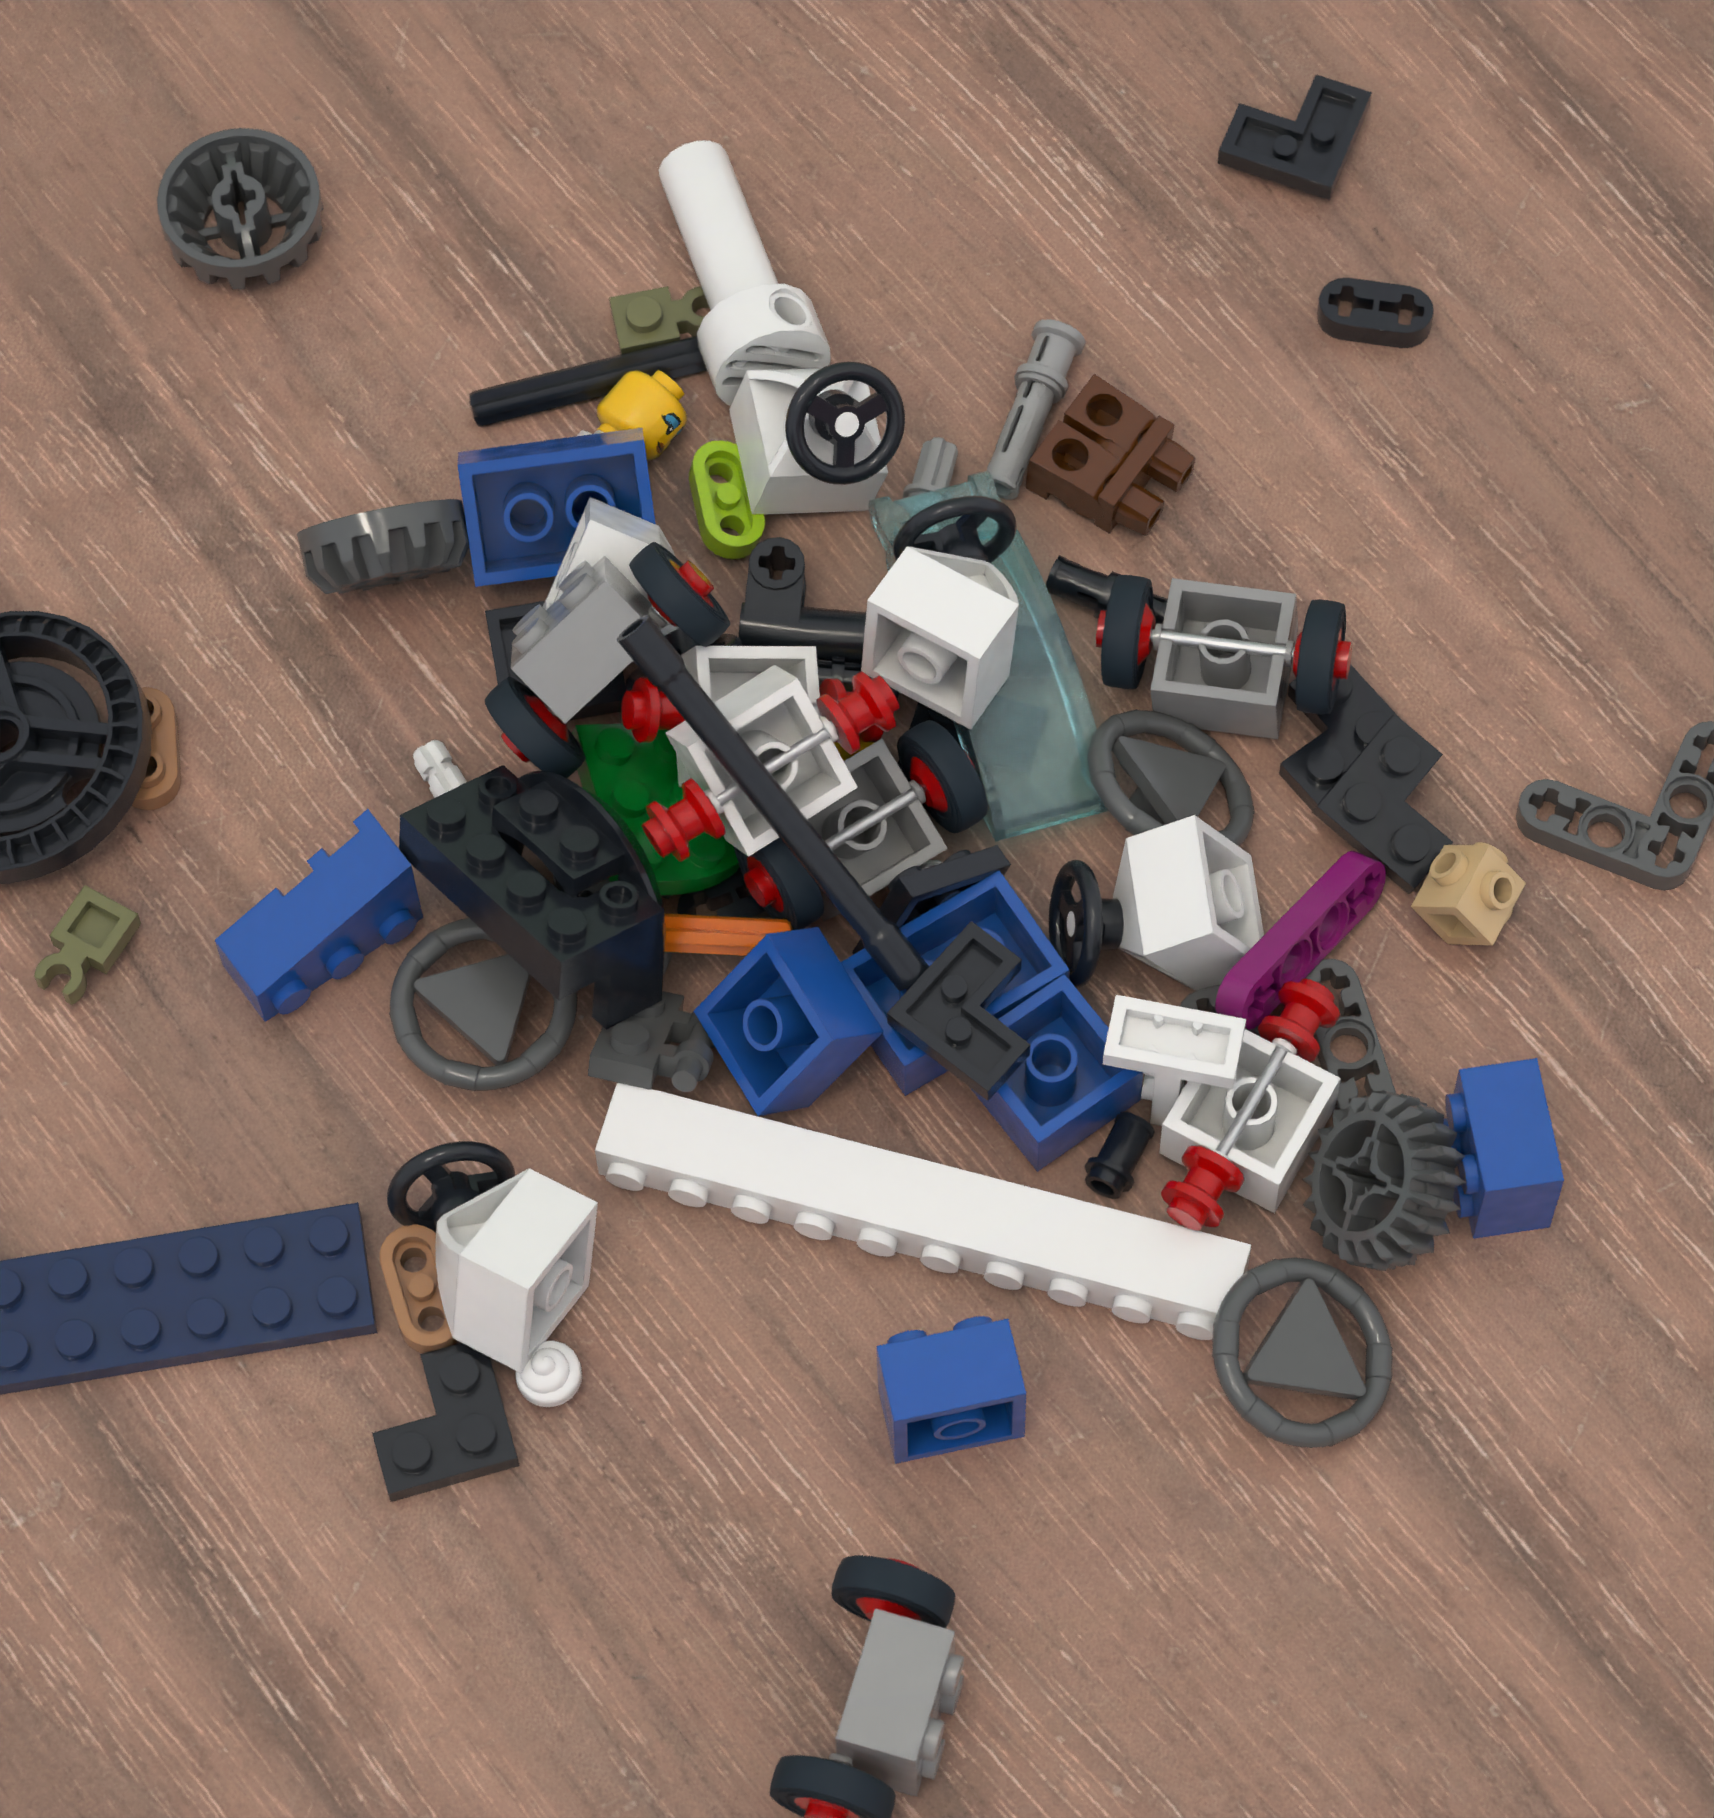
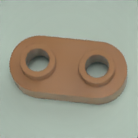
[132,687,181,810]
[379,1225,458,1353]

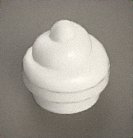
[515,1340,582,1407]

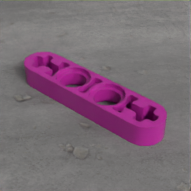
[1215,851,1386,1030]

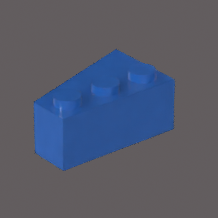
[215,809,423,1022]

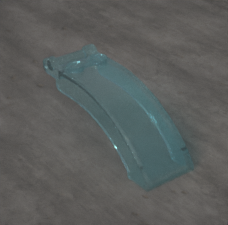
[868,471,1108,842]

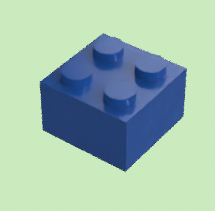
[694,927,884,1116]
[970,974,1143,1172]
[1444,1058,1564,1239]
[876,1316,1026,1464]

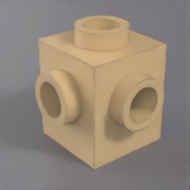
[1411,842,1526,946]

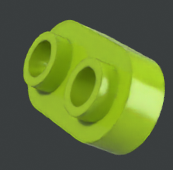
[689,440,765,559]

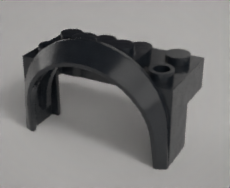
[399,765,666,1030]

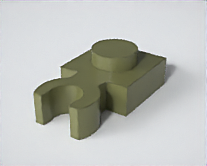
[609,286,709,354]
[34,885,141,1005]

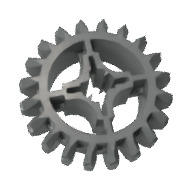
[1302,1091,1466,1271]

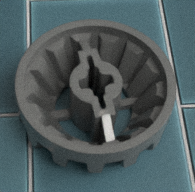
[157,128,324,289]
[297,499,469,594]

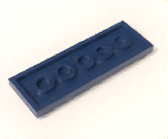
[0,1203,377,1395]

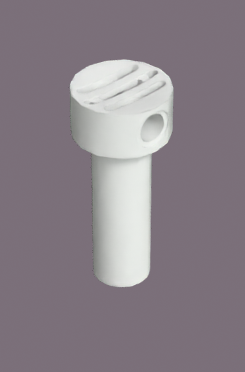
[659,141,831,406]

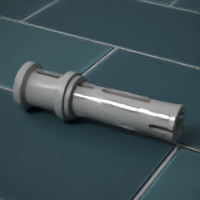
[980,319,1086,499]

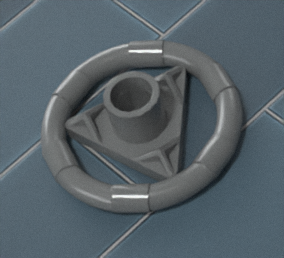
[1087,709,1255,846]
[389,918,578,1092]
[1212,1258,1393,1448]

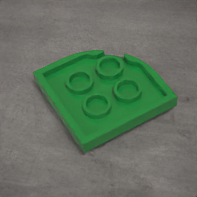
[572,723,740,895]

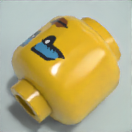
[597,370,687,460]

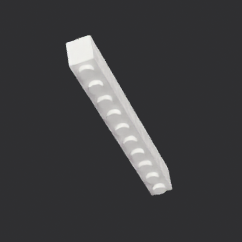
[595,1083,1251,1340]

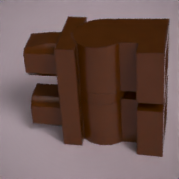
[1025,374,1196,536]

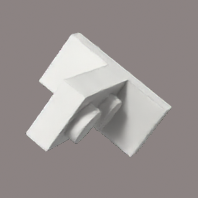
[1103,995,1246,1126]

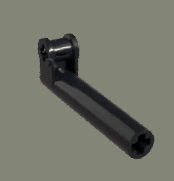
[738,537,1053,679]

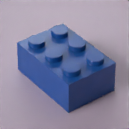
[457,428,656,587]
[841,870,1070,1096]

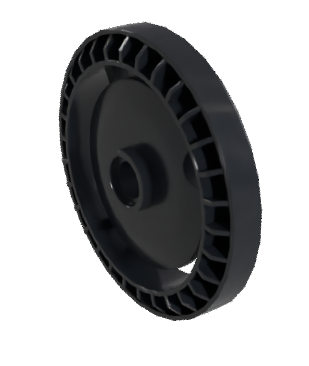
[0,611,152,884]

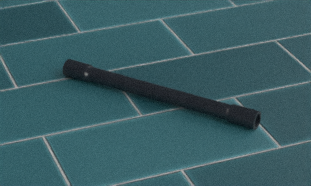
[617,615,929,991]

